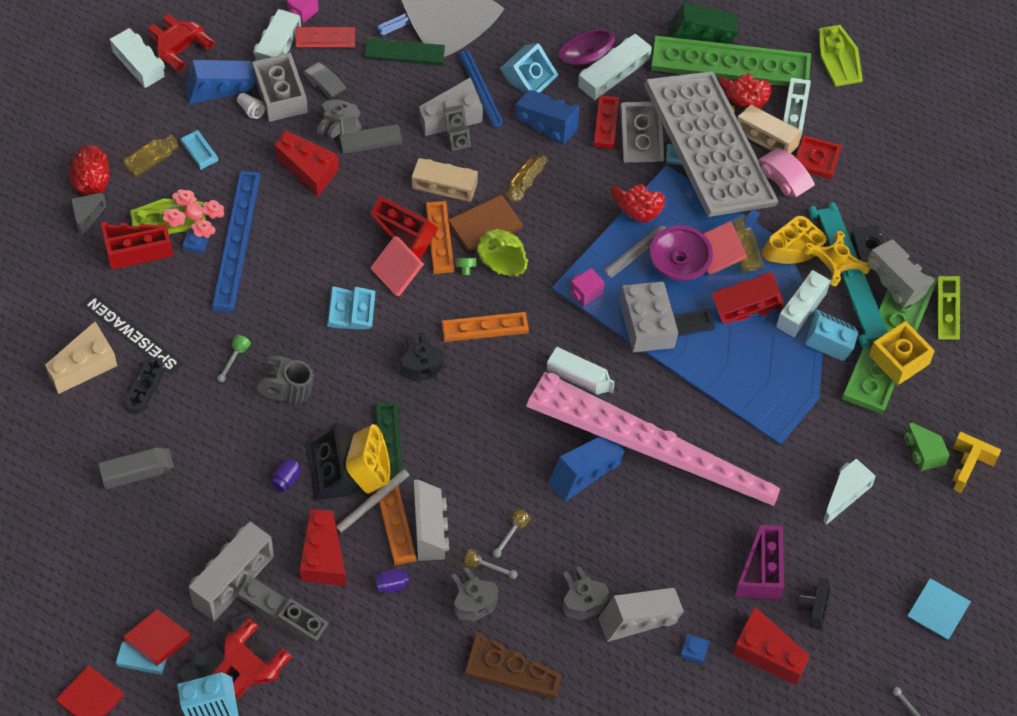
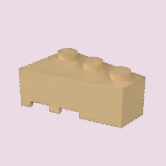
[45,322,117,394]

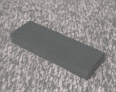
[339,124,403,154]

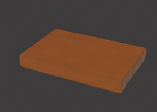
[448,195,523,253]

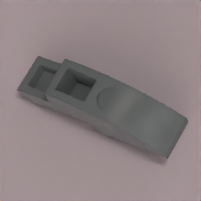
[237,576,329,642]

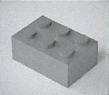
[252,53,308,122]
[619,282,678,352]

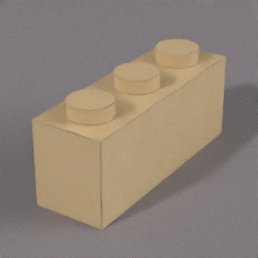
[738,105,802,154]
[412,158,478,202]

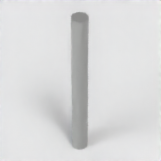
[336,469,410,533]

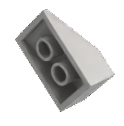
[619,102,664,163]

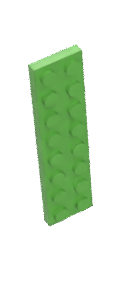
[651,36,811,87]
[842,274,938,415]

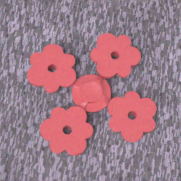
[163,189,224,238]

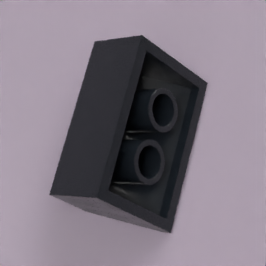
[306,422,361,500]

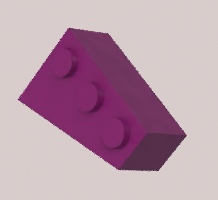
[735,525,784,600]

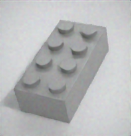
[189,522,274,622]

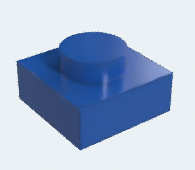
[183,229,209,254]
[680,634,710,665]

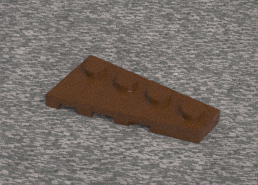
[465,632,562,700]

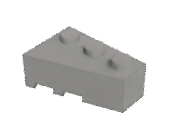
[419,78,483,136]
[867,239,934,309]
[598,588,684,642]

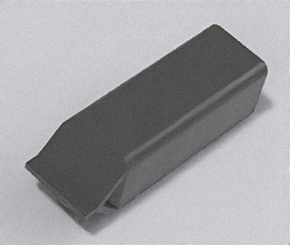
[98,447,174,490]

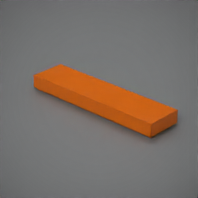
[426,201,454,274]
[442,312,529,342]
[376,486,416,566]

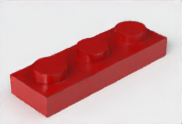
[296,27,355,47]
[594,95,619,149]

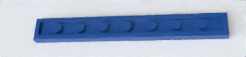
[212,171,261,312]

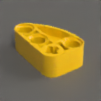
[762,216,826,264]
[346,424,390,494]

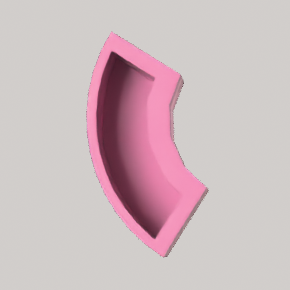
[759,148,815,197]

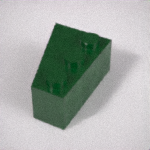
[668,2,738,44]

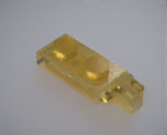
[123,135,178,177]
[506,155,548,203]
[733,218,764,273]

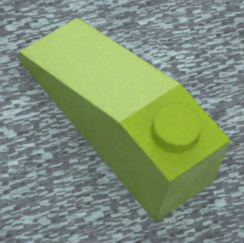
[938,276,960,340]

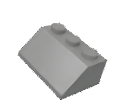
[414,480,449,561]

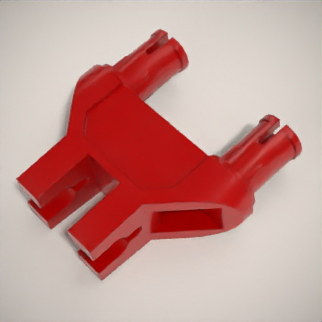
[148,13,215,72]
[212,617,292,698]

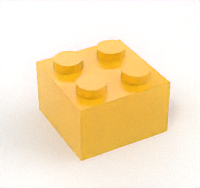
[869,321,935,385]

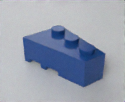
[185,60,255,104]
[515,89,579,145]
[548,436,625,502]

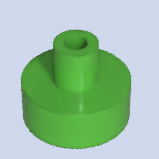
[455,258,476,275]

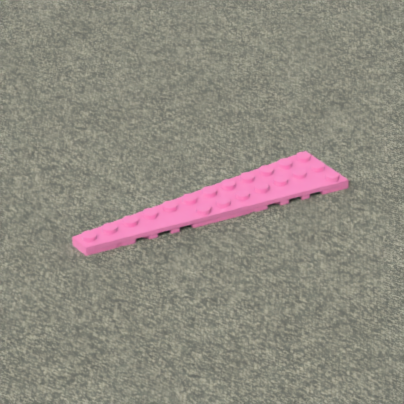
[526,372,780,506]

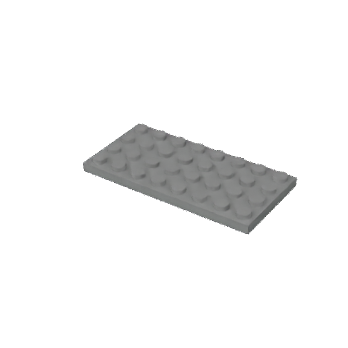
[644,71,779,217]

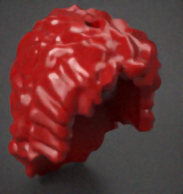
[718,73,772,111]
[69,145,110,196]
[610,184,666,223]

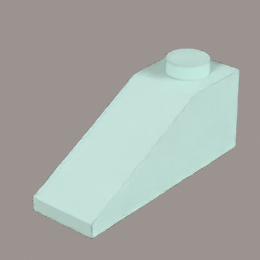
[783,78,811,140]
[823,459,876,525]

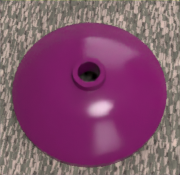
[558,29,615,65]
[650,226,713,281]

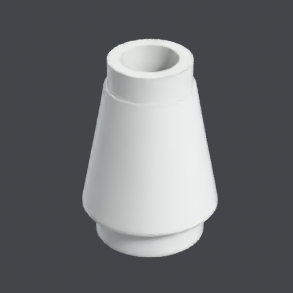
[237,93,265,119]

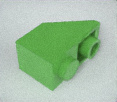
[904,423,949,471]

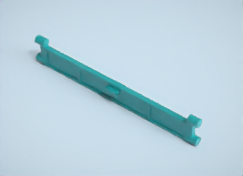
[808,202,888,348]

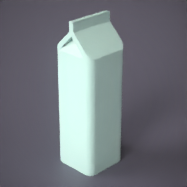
[547,347,614,395]

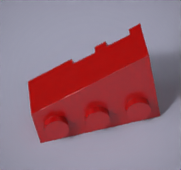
[370,195,438,260]
[101,222,173,270]
[712,272,785,324]
[300,509,347,586]

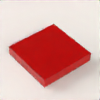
[796,135,842,180]
[123,609,190,666]
[56,665,124,716]

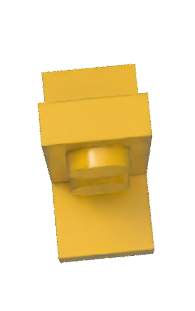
[952,432,1001,493]

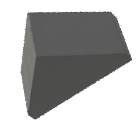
[72,193,107,235]

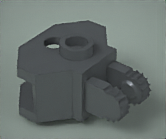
[317,99,361,139]
[562,566,609,621]
[450,567,499,622]

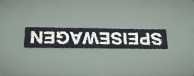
[80,293,184,375]

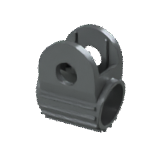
[257,356,314,405]

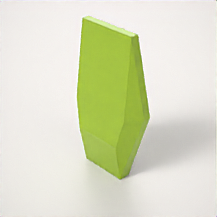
[818,25,863,87]
[131,199,206,234]

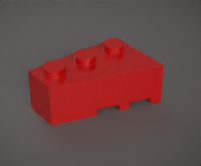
[275,130,339,197]
[733,607,809,685]

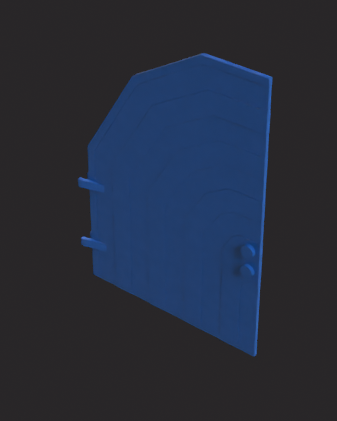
[552,165,823,445]

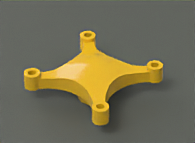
[803,231,871,286]

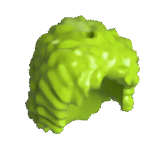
[477,229,528,277]

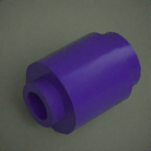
[270,459,302,492]
[375,567,410,594]

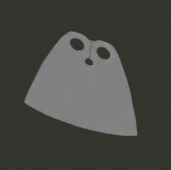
[402,0,504,57]

